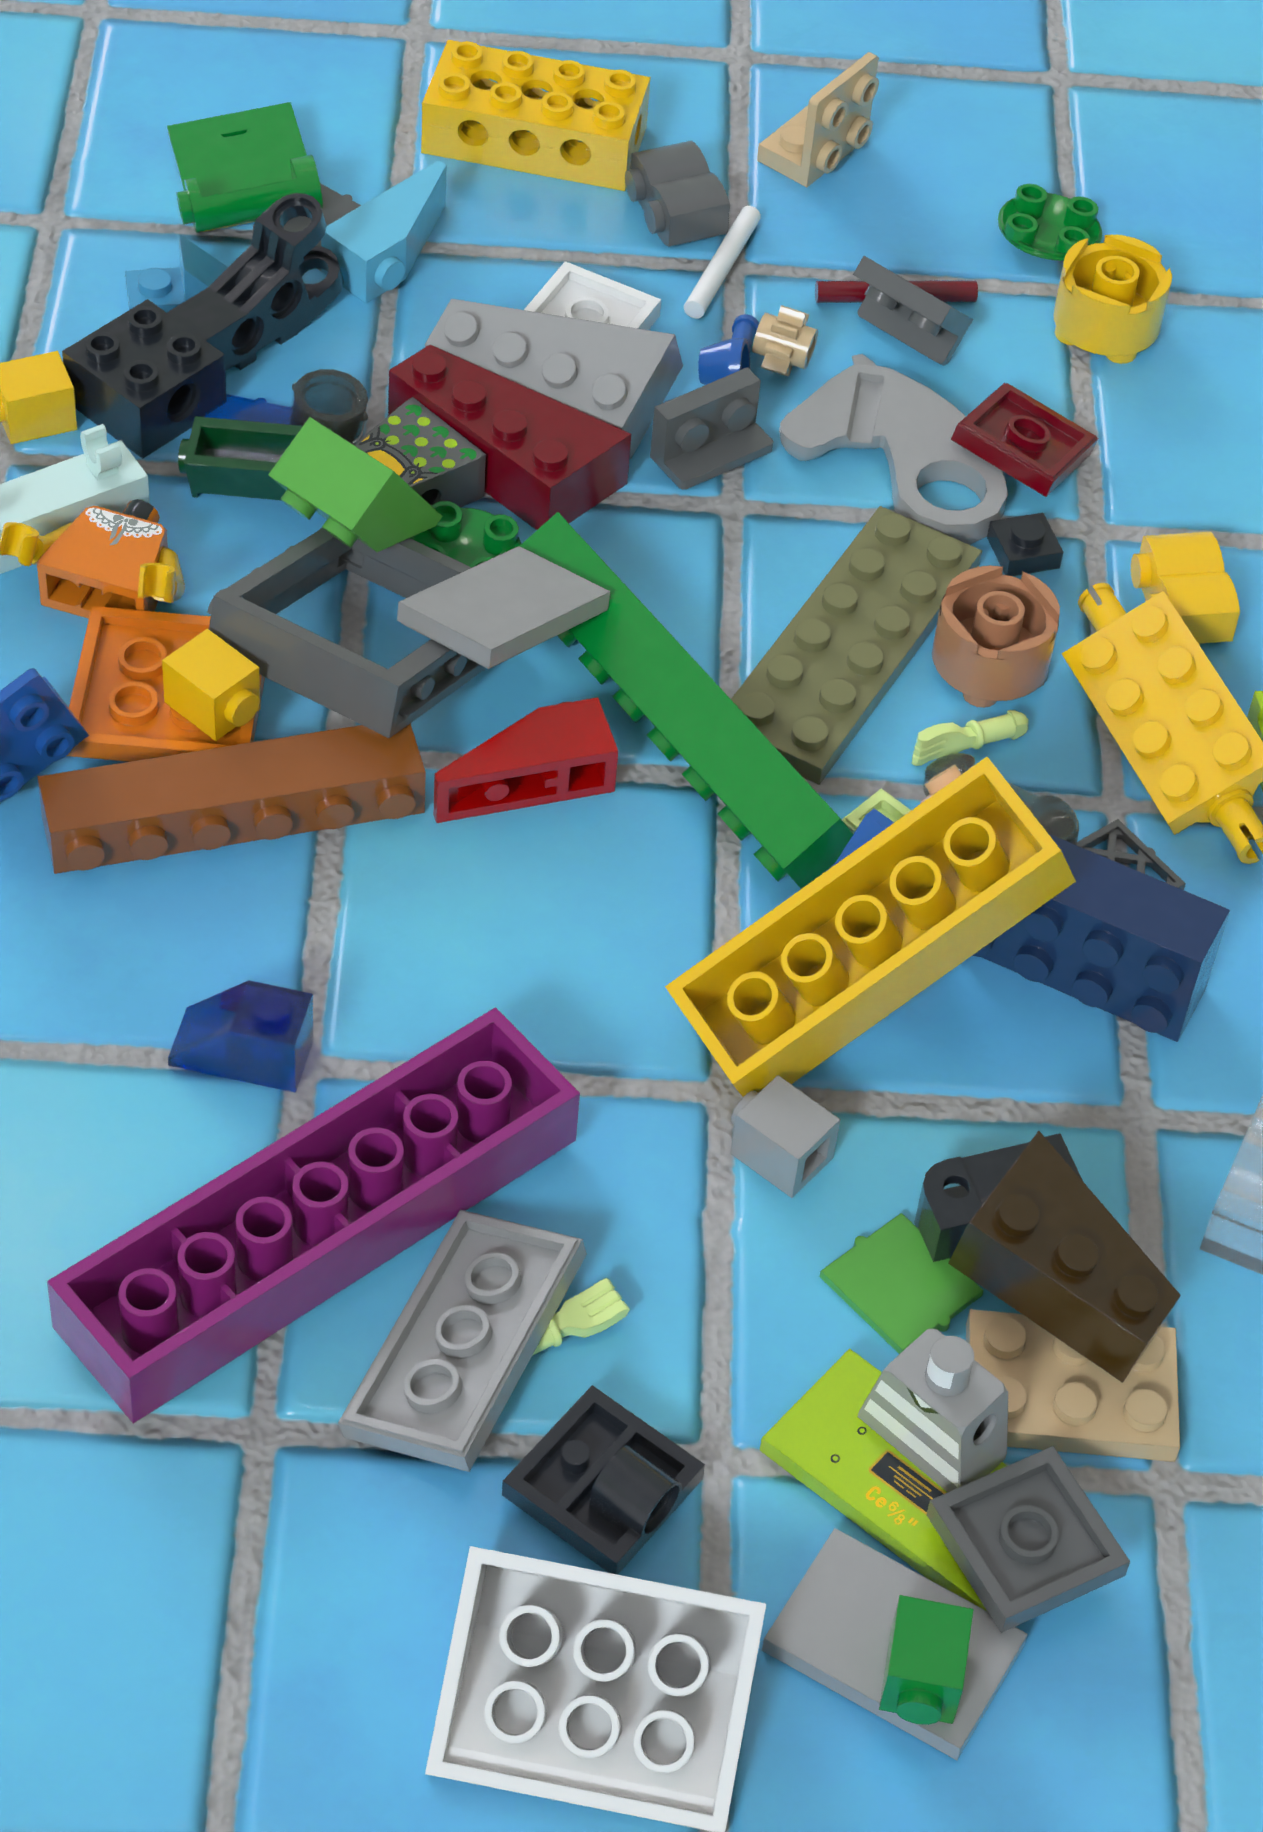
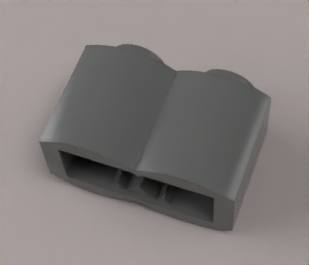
[625,141,730,247]

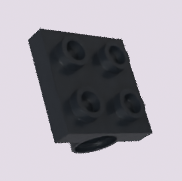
[502,1385,705,1575]

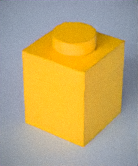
[0,351,77,444]
[162,629,260,741]

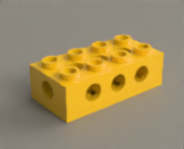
[421,40,651,191]

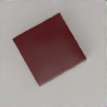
[951,382,1099,497]

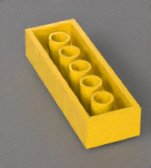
[665,757,1076,1097]

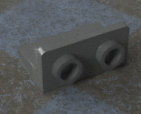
[853,256,973,366]
[650,367,773,490]

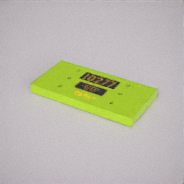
[760,1348,1007,1612]

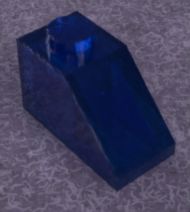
[168,980,314,1093]

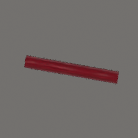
[815,280,978,303]

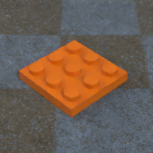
[66,606,265,762]

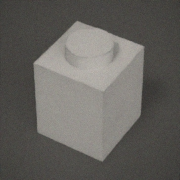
[730,1075,841,1198]

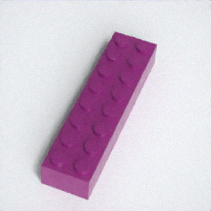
[47,1007,580,1424]

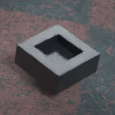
[987,513,1063,576]

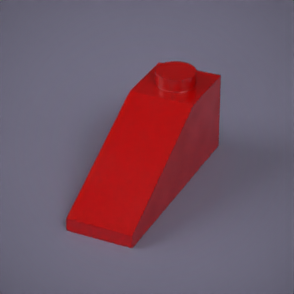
[433,697,618,823]

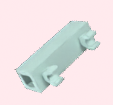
[0,424,150,574]

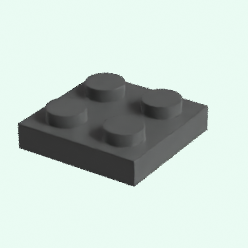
[926,1446,1130,1633]

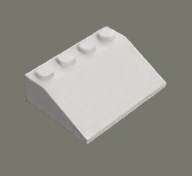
[425,1546,766,1832]

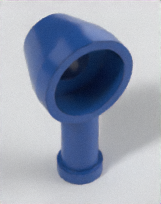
[698,314,759,385]

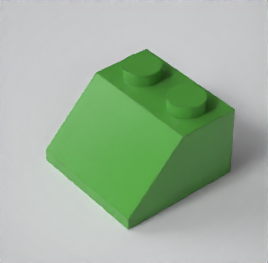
[268,417,443,552]

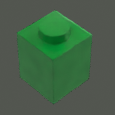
[879,1595,974,1725]

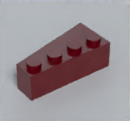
[388,345,632,530]

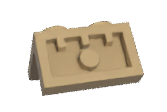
[757,52,879,188]

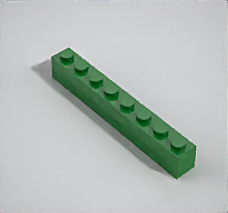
[520,512,853,889]

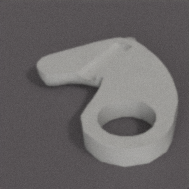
[779,354,1008,545]

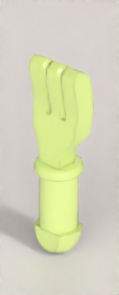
[912,710,1029,766]
[532,1278,630,1356]

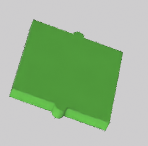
[819,1213,984,1354]

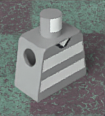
[858,1328,1008,1492]

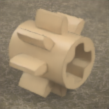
[752,305,818,376]

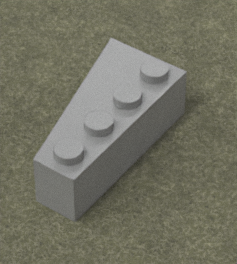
[425,299,683,459]

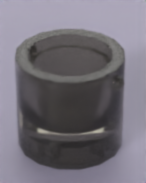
[289,369,368,446]

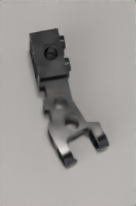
[62,193,344,459]

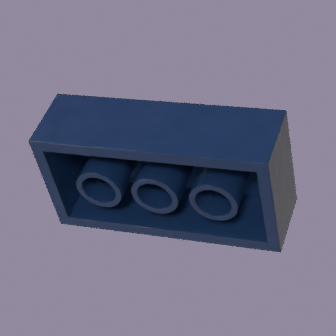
[972,833,1230,1042]

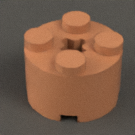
[932,565,1060,708]

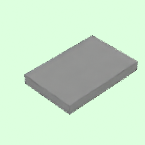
[397,546,610,669]
[762,1528,1028,1760]

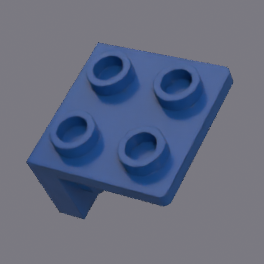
[0,668,89,802]

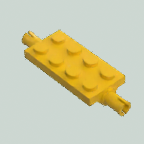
[1061,583,1263,864]

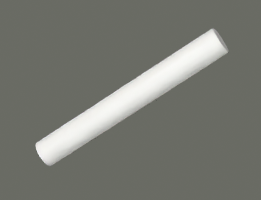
[684,206,761,319]

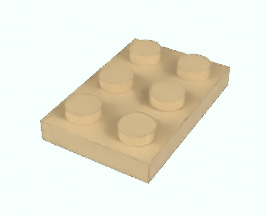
[966,1309,1180,1462]

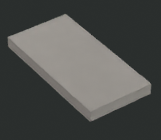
[338,1210,587,1472]

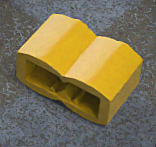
[1131,531,1240,644]

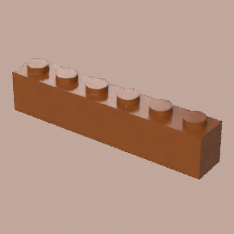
[38,723,426,874]

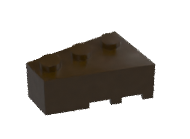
[948,1131,1181,1383]

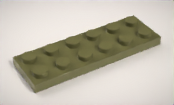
[731,506,982,785]

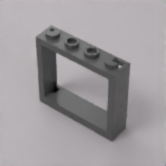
[207,527,486,738]

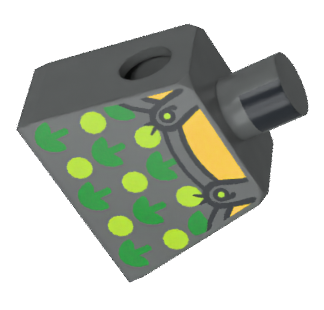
[355,397,486,508]

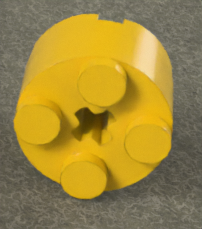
[1053,234,1172,364]

